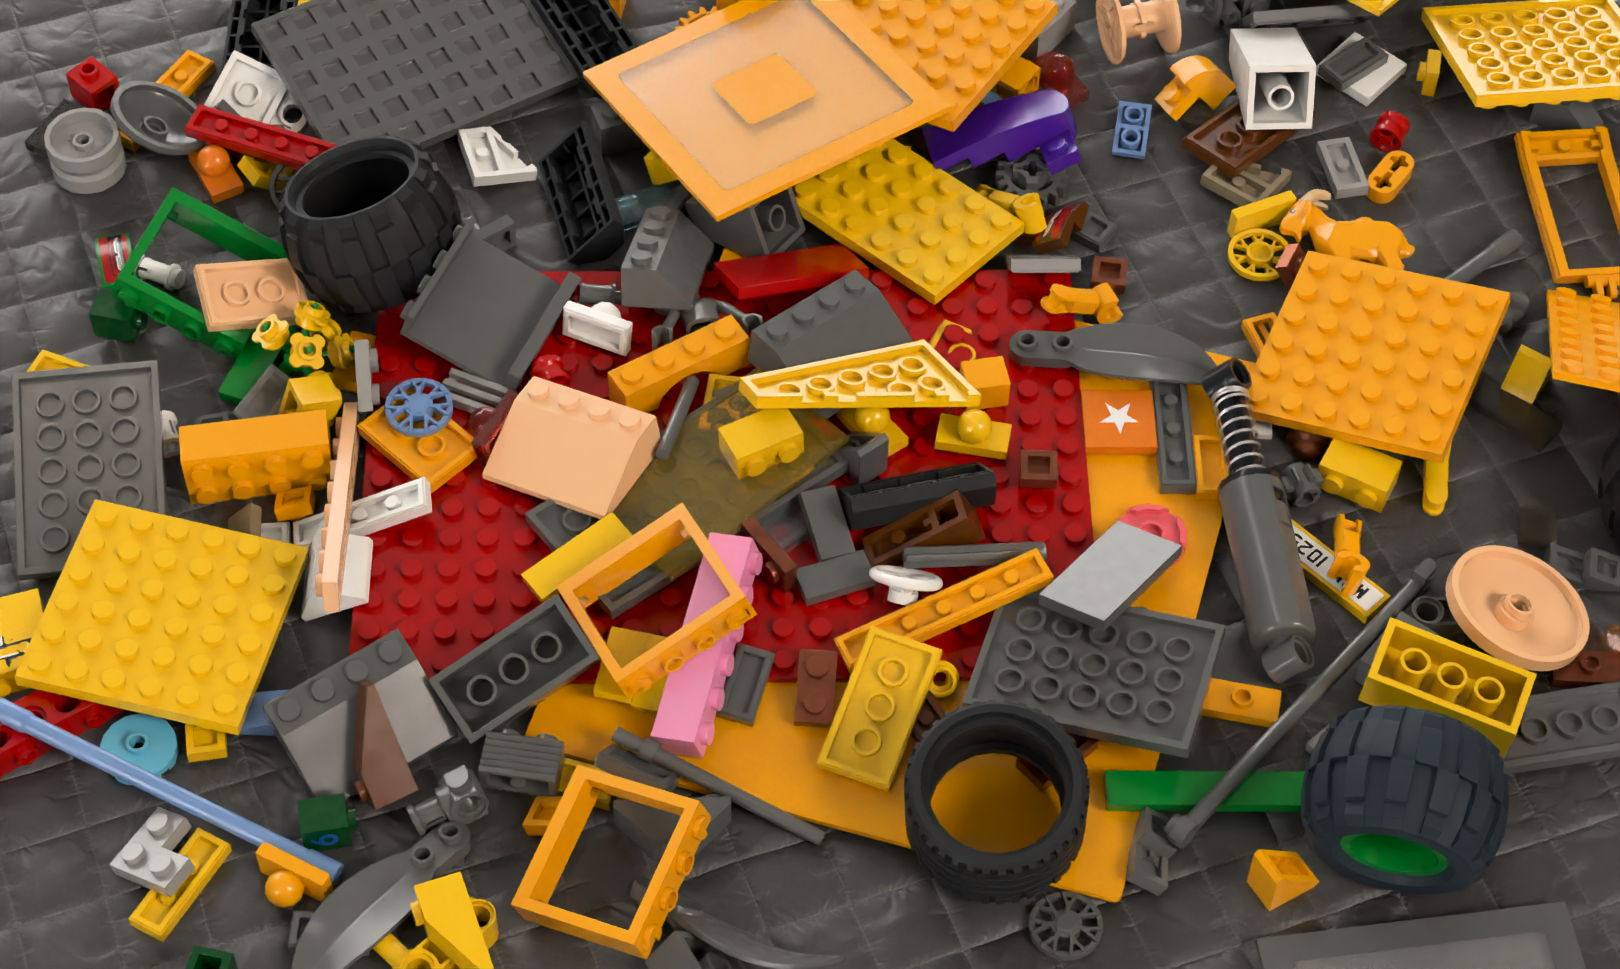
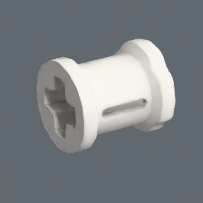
[162,410,180,458]

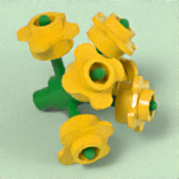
[252,301,355,388]

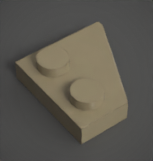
[1200,163,1292,207]

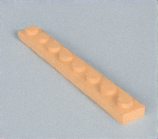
[315,402,360,612]

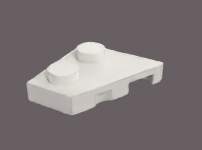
[457,126,537,187]

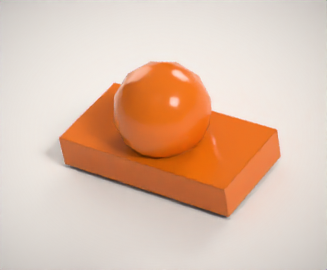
[187,143,245,204]

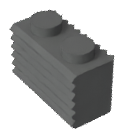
[478,728,566,796]

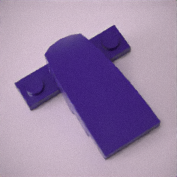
[922,86,1082,175]

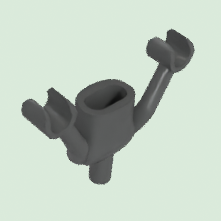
[651,294,763,351]

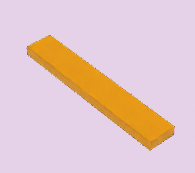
[833,548,1054,674]

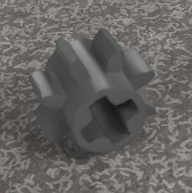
[1281,462,1324,507]

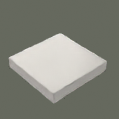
[1316,32,1407,107]

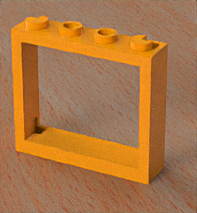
[556,503,757,700]
[511,764,712,960]

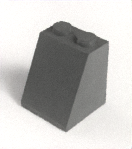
[685,187,806,257]

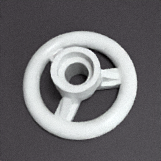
[869,565,943,605]

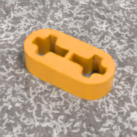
[1366,150,1414,204]

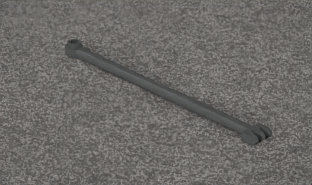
[1164,558,1437,849]

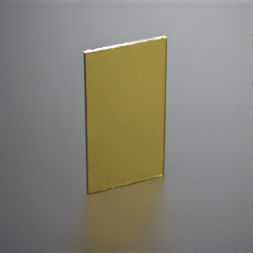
[599,366,849,582]

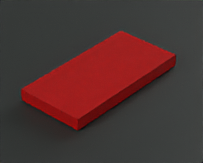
[714,243,869,300]

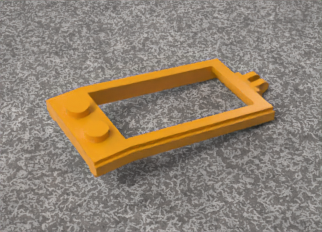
[1514,126,1620,299]

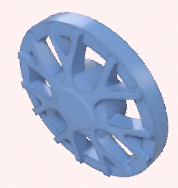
[385,378,453,437]

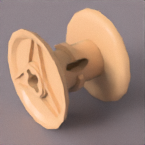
[1096,0,1182,65]

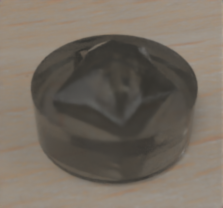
[1179,100,1213,132]

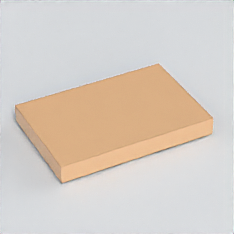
[193,258,308,332]

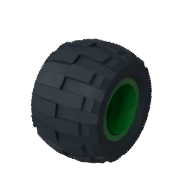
[1300,705,1509,894]

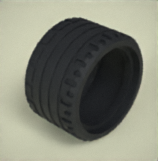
[904,699,1090,905]

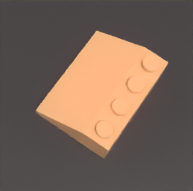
[482,376,661,519]

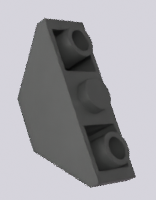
[613,794,731,859]

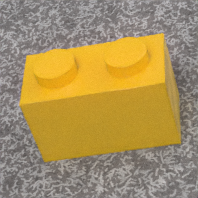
[718,408,804,481]
[1318,438,1403,513]

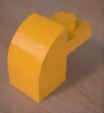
[1154,55,1237,121]

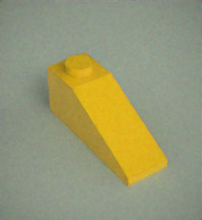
[410,871,494,969]

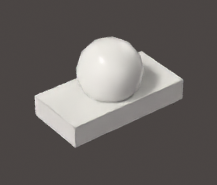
[562,301,633,356]

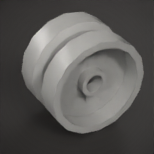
[44,107,127,194]

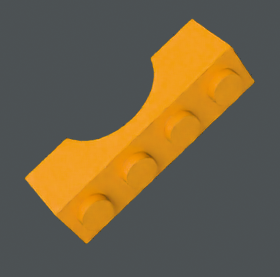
[608,314,750,413]

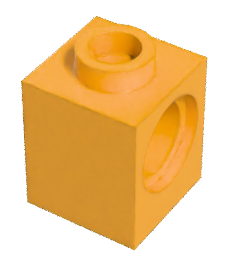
[991,57,1041,100]

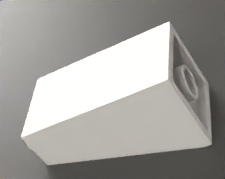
[1229,28,1317,130]

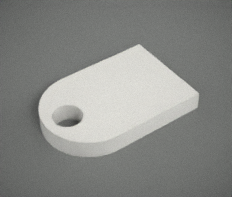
[204,50,309,134]

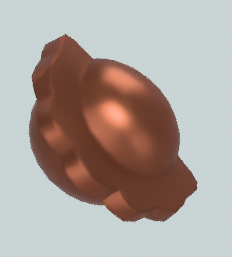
[1285,430,1331,462]

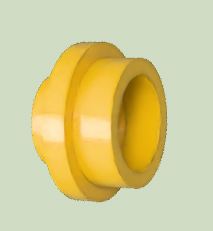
[929,660,959,698]

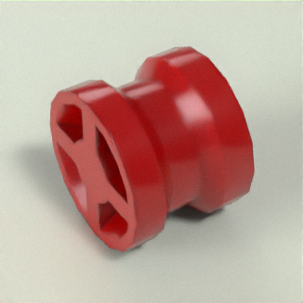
[1370,111,1410,153]
[528,355,571,388]

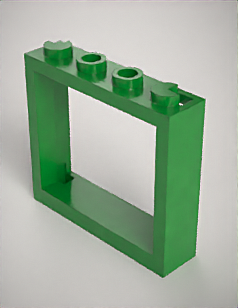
[110,187,287,361]

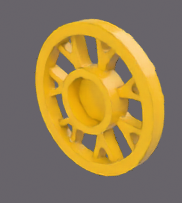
[1227,228,1288,281]

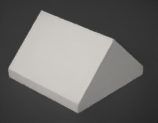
[301,528,373,621]

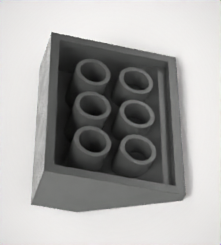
[747,270,914,423]
[262,628,458,801]

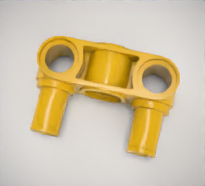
[372,897,499,969]

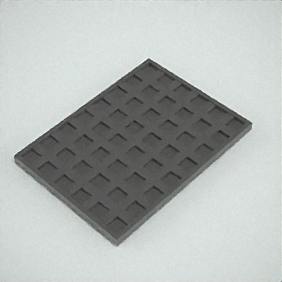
[251,0,580,149]

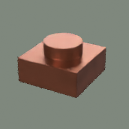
[1275,243,1306,292]
[1090,255,1129,295]
[1020,450,1058,489]

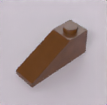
[861,490,986,567]
[352,680,418,810]

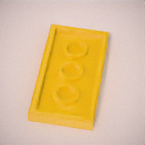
[817,625,942,792]

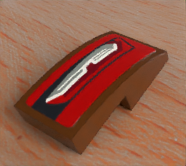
[1031,202,1089,254]

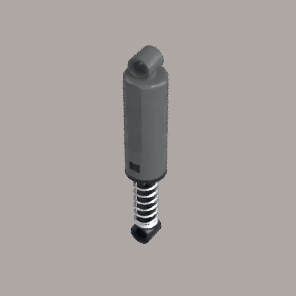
[1202,357,1316,684]

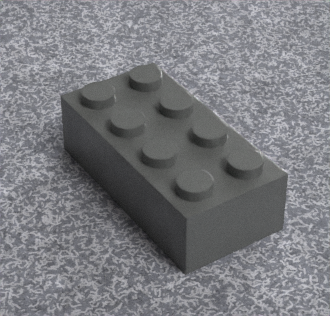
[428,594,602,746]

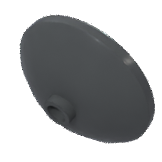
[110,80,205,156]

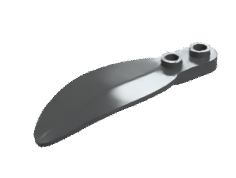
[1009,323,1217,385]
[292,821,471,969]
[629,877,845,969]

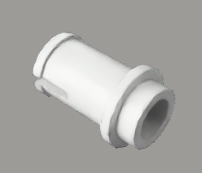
[138,257,186,291]

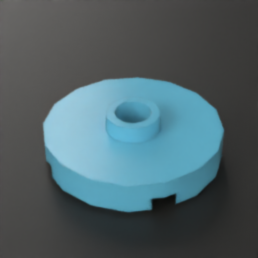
[100,713,179,785]

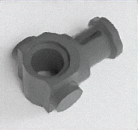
[406,765,489,836]

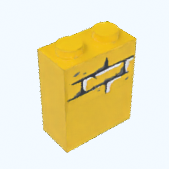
[0,588,45,698]

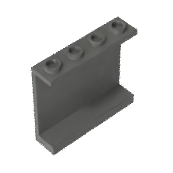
[400,215,582,390]

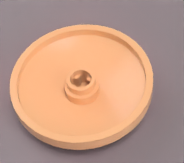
[1445,545,1590,671]

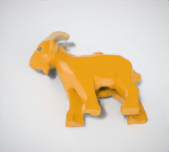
[1279,189,1415,270]

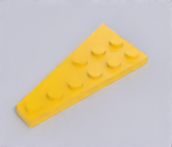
[738,340,981,409]

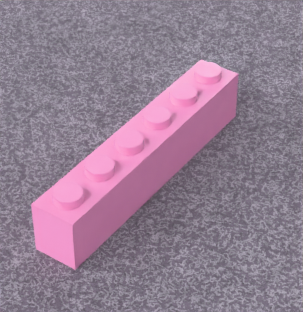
[651,532,763,758]

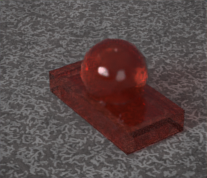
[1029,50,1090,107]
[468,390,519,467]

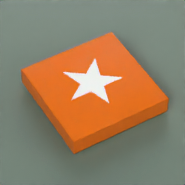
[1081,390,1158,455]

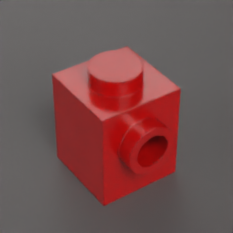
[66,56,119,111]

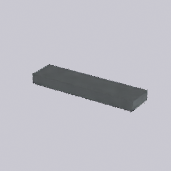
[1149,381,1197,494]

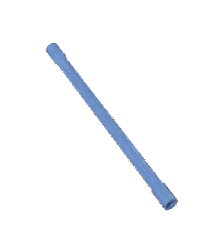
[0,697,344,885]

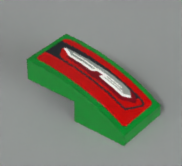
[94,232,137,289]

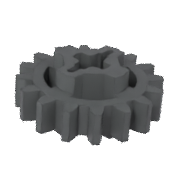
[995,149,1069,211]

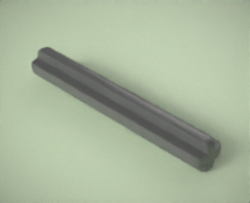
[902,541,1047,569]

